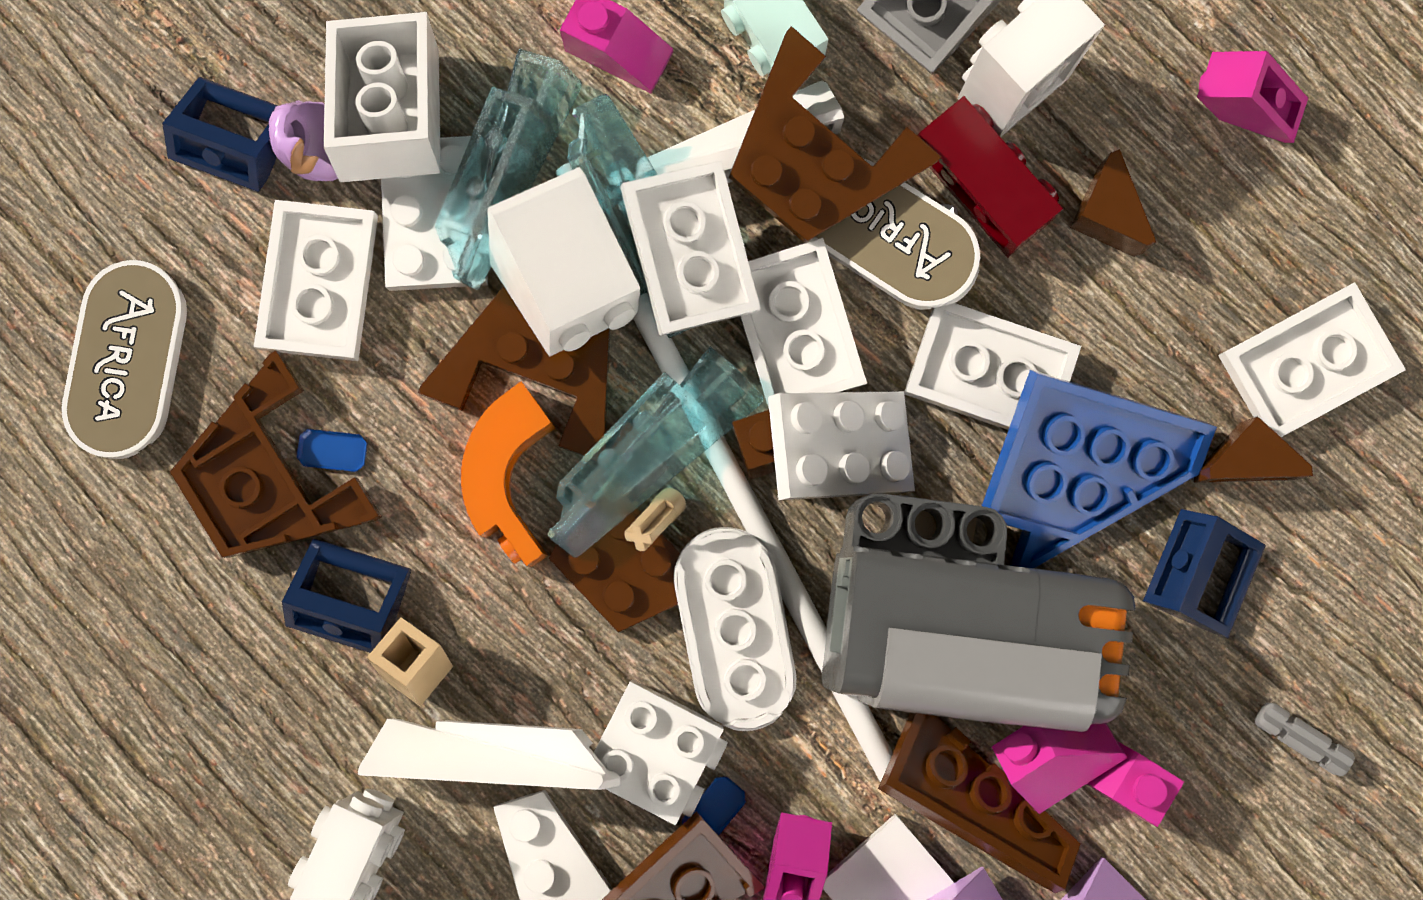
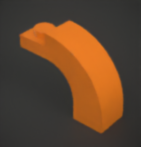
[461,381,556,567]

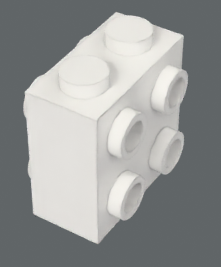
[594,679,728,825]
[288,789,405,900]

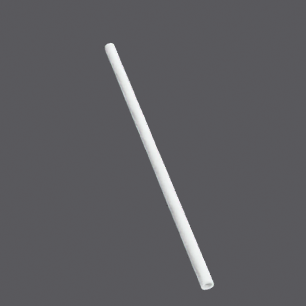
[555,161,893,782]

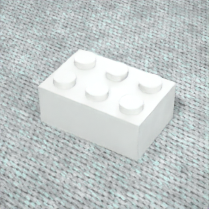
[957,0,1105,137]
[324,12,441,182]

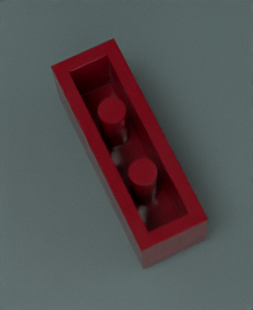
[917,96,1063,258]

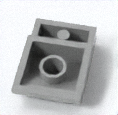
[857,0,1001,74]

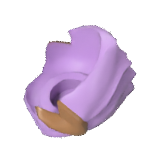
[269,100,338,181]

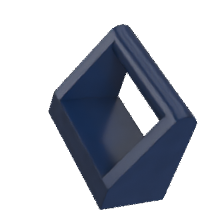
[162,77,278,192]
[1143,509,1266,639]
[282,539,411,653]

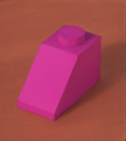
[560,0,673,94]
[1197,51,1308,143]
[992,723,1127,814]
[1086,741,1184,827]
[762,812,832,900]

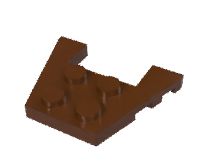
[728,26,941,243]
[418,287,610,463]
[170,350,382,558]
[549,420,680,633]

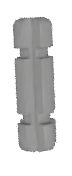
[1255,702,1355,776]

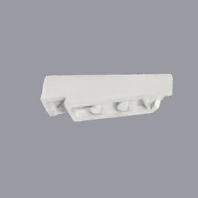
[608,81,844,213]
[358,719,620,790]

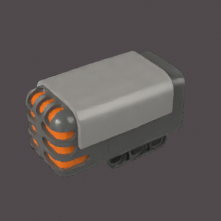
[822,493,1136,732]

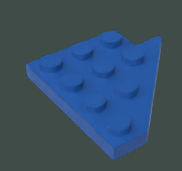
[982,370,1217,568]

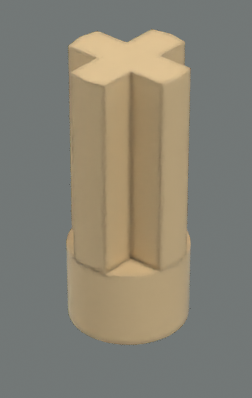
[625,488,686,551]

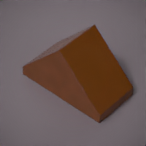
[1070,149,1156,257]
[1194,416,1313,483]

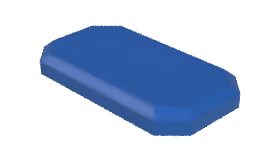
[297,429,368,472]
[682,776,746,835]

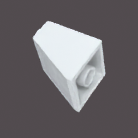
[488,167,641,357]

